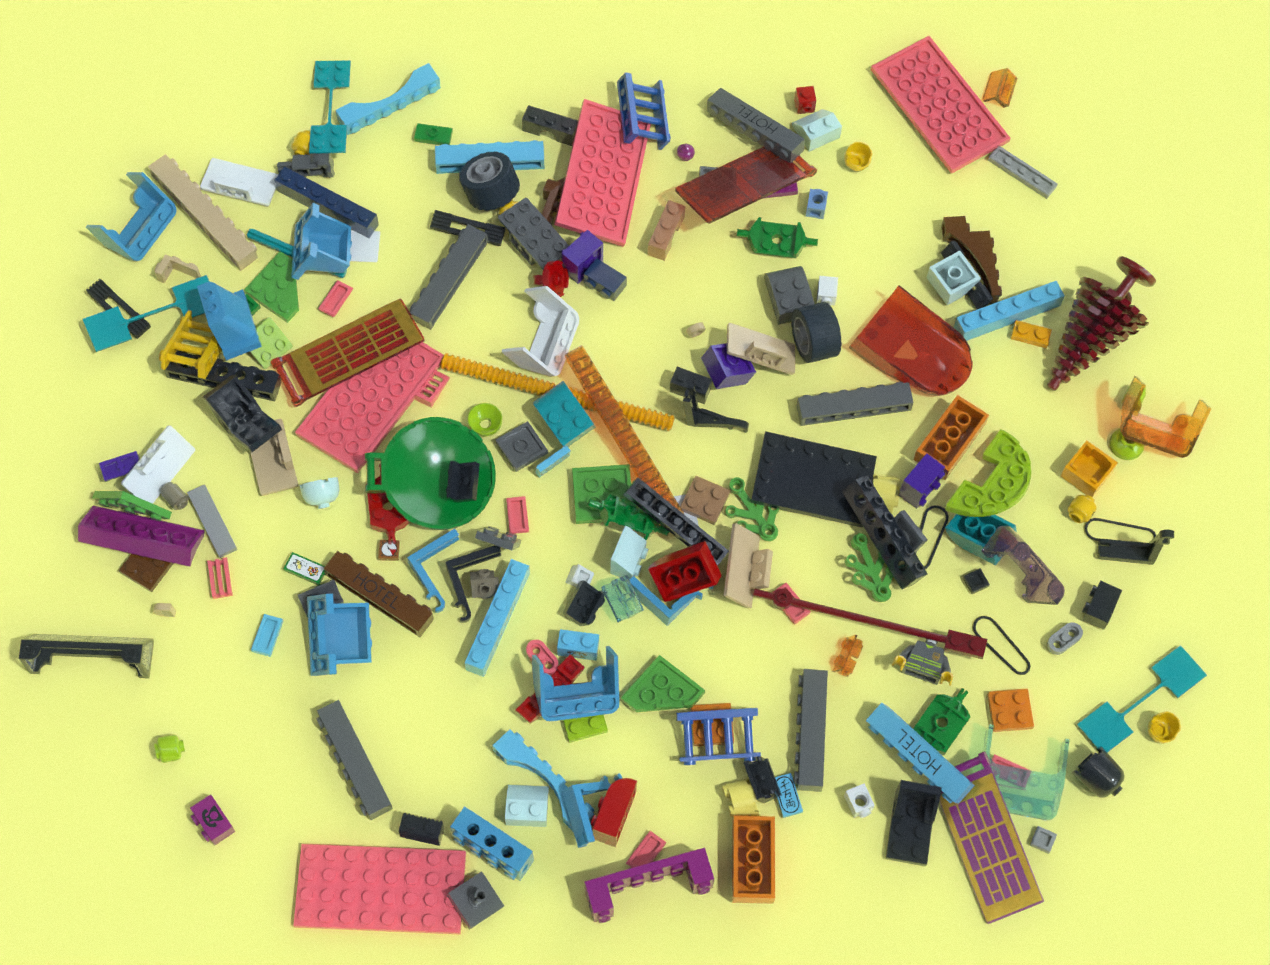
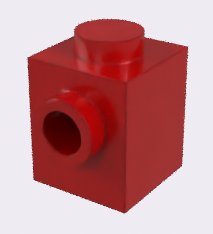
[794,86,817,114]

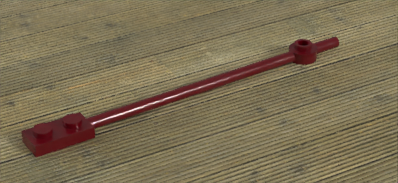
[753,588,988,660]

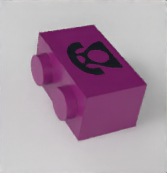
[190,794,236,845]

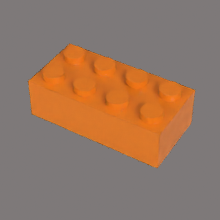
[913,395,989,480]
[732,816,775,904]

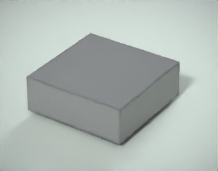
[1030,826,1057,854]

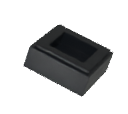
[963,568,990,594]

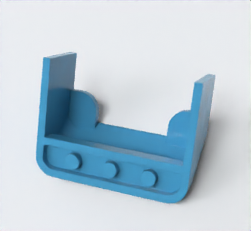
[85,172,177,261]
[532,646,619,721]

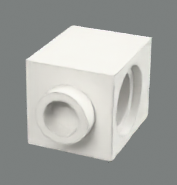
[817,276,838,306]
[844,783,875,818]

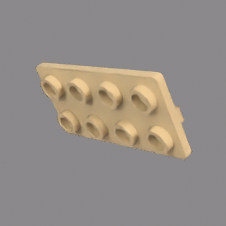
[727,323,795,375]
[250,418,299,496]
[724,523,773,608]

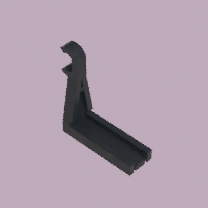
[683,384,749,433]
[1098,529,1174,565]
[445,545,501,623]

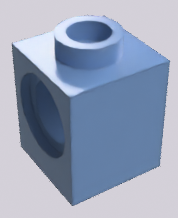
[806,189,828,219]

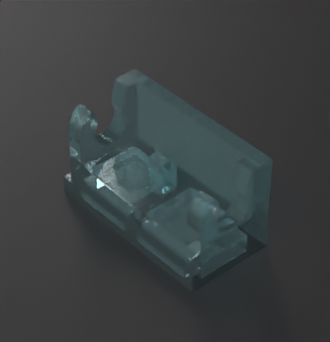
[601,575,644,622]

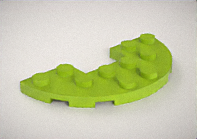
[945,429,1032,517]

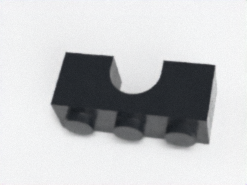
[522,105,578,146]

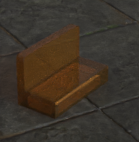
[982,68,1018,108]

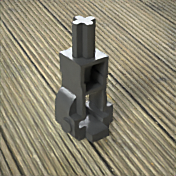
[277,153,335,178]

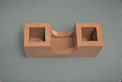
[648,200,686,261]

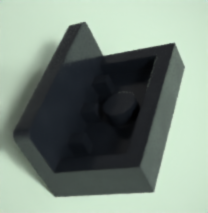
[446,461,480,503]
[297,579,344,617]
[562,580,607,626]

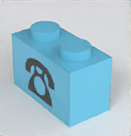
[557,629,599,661]

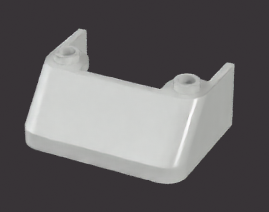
[502,286,579,376]

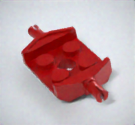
[366,464,410,545]

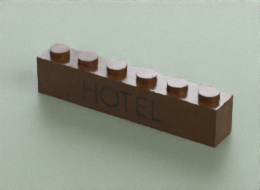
[323,550,434,638]

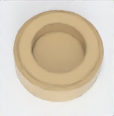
[686,322,706,338]

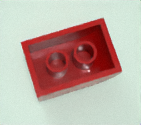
[648,541,722,602]
[591,778,637,847]

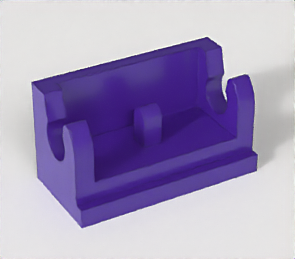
[99,451,140,482]

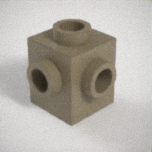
[470,569,499,599]

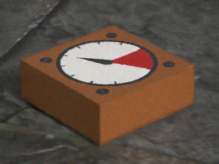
[379,540,400,561]

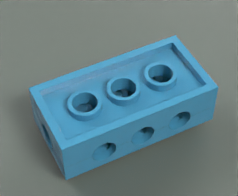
[450,806,534,881]

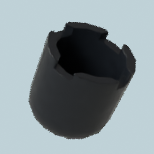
[1072,746,1125,798]

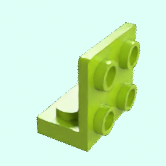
[250,317,293,369]

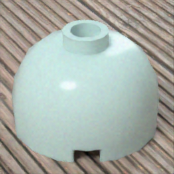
[300,477,340,509]

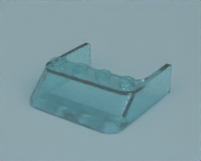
[980,724,1070,820]

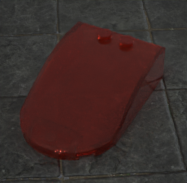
[849,285,973,396]

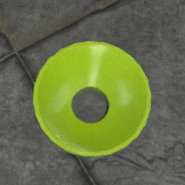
[468,403,502,437]
[1110,427,1145,460]

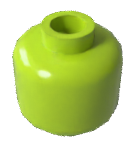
[154,734,185,763]

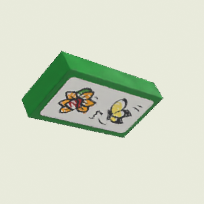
[283,552,325,585]

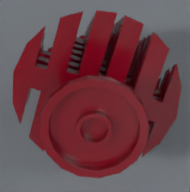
[1047,256,1156,391]

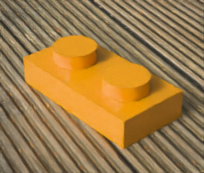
[1011,320,1052,349]

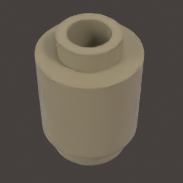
[160,482,189,510]

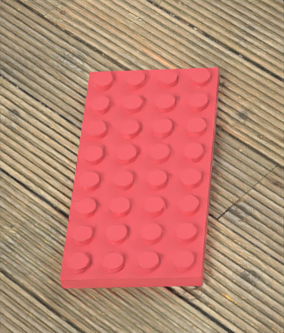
[871,36,1011,174]
[554,99,651,247]
[295,319,444,473]
[293,844,466,935]

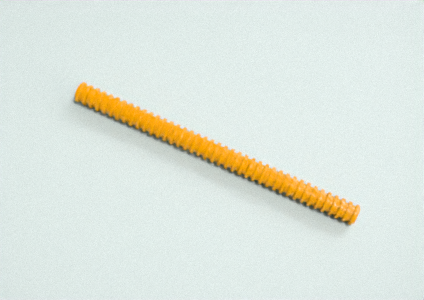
[441,353,674,431]

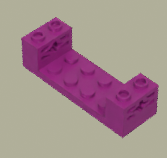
[585,847,715,923]

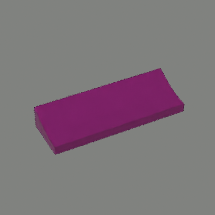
[78,505,204,567]

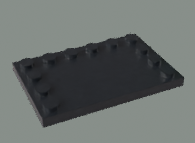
[751,431,877,528]

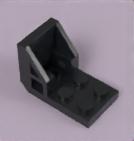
[203,374,282,452]
[886,780,942,867]

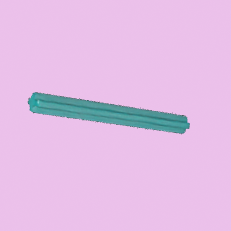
[247,229,347,278]

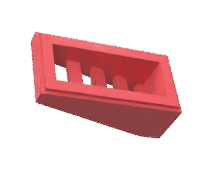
[415,371,450,408]

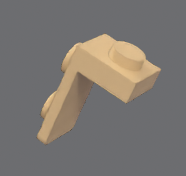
[155,254,201,284]

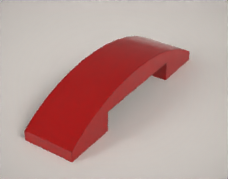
[515,654,585,724]

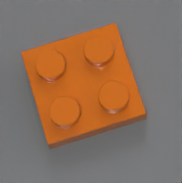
[987,689,1034,732]
[691,703,734,746]

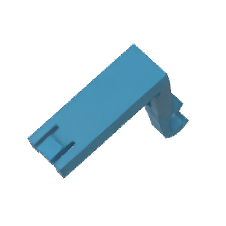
[407,529,459,613]
[627,576,714,626]
[562,773,622,848]

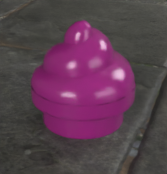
[677,143,695,161]

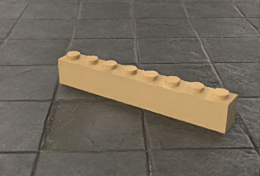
[148,154,258,271]

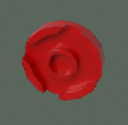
[533,260,569,297]

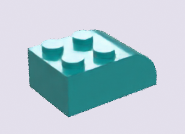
[532,381,596,447]
[945,514,1018,566]

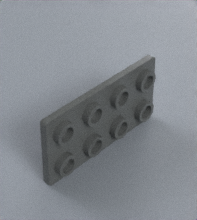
[498,197,569,270]

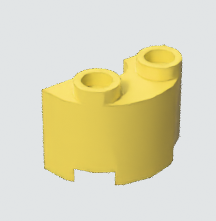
[872,474,901,514]
[722,778,759,817]

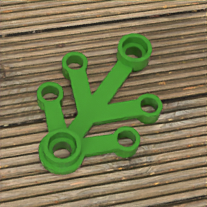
[725,477,779,541]
[844,533,894,602]

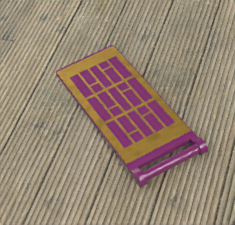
[939,751,1044,924]

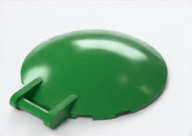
[365,417,496,530]

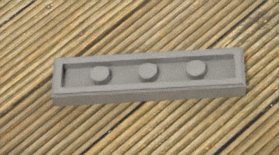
[988,146,1058,199]
[187,484,237,558]

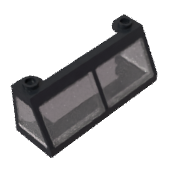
[19,634,154,679]

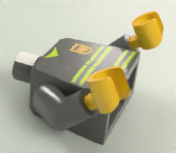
[892,639,953,686]

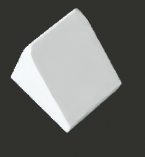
[566,564,594,587]

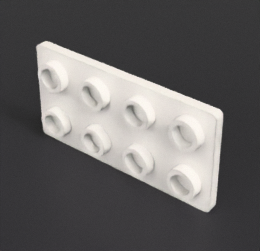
[200,158,278,206]
[121,425,195,504]

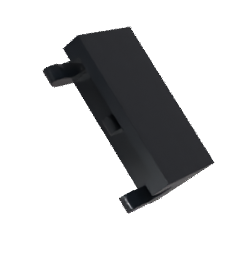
[744,756,782,803]

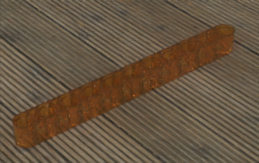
[565,345,684,514]

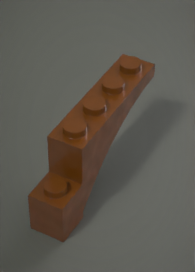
[941,216,1002,304]

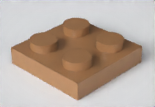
[680,476,731,525]

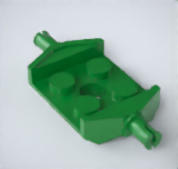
[737,217,818,258]
[587,494,669,540]
[913,688,971,756]

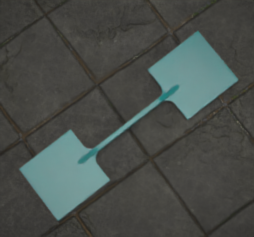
[309,60,351,154]
[82,275,210,352]
[1077,645,1207,752]

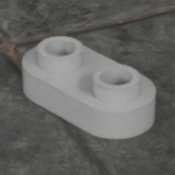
[1047,622,1083,655]

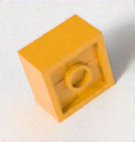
[1061,440,1118,497]

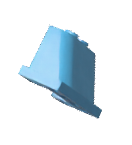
[292,203,352,280]
[197,282,262,361]
[307,594,372,676]

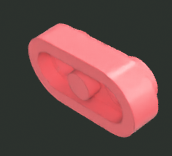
[526,640,558,675]

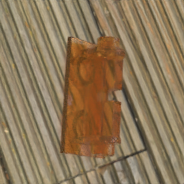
[832,635,863,677]

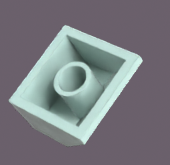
[792,109,842,152]
[926,251,981,305]
[610,526,649,580]
[505,785,549,827]

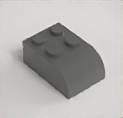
[764,266,815,325]

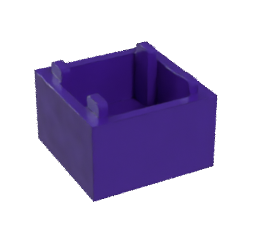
[562,230,603,284]
[701,343,756,389]
[899,453,945,509]

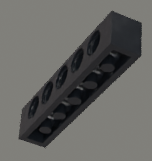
[164,350,282,402]
[842,475,928,590]
[623,478,729,566]

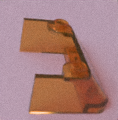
[1120,376,1212,458]

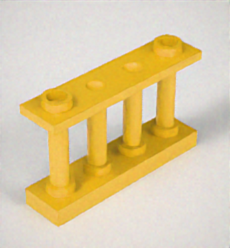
[159,310,222,379]

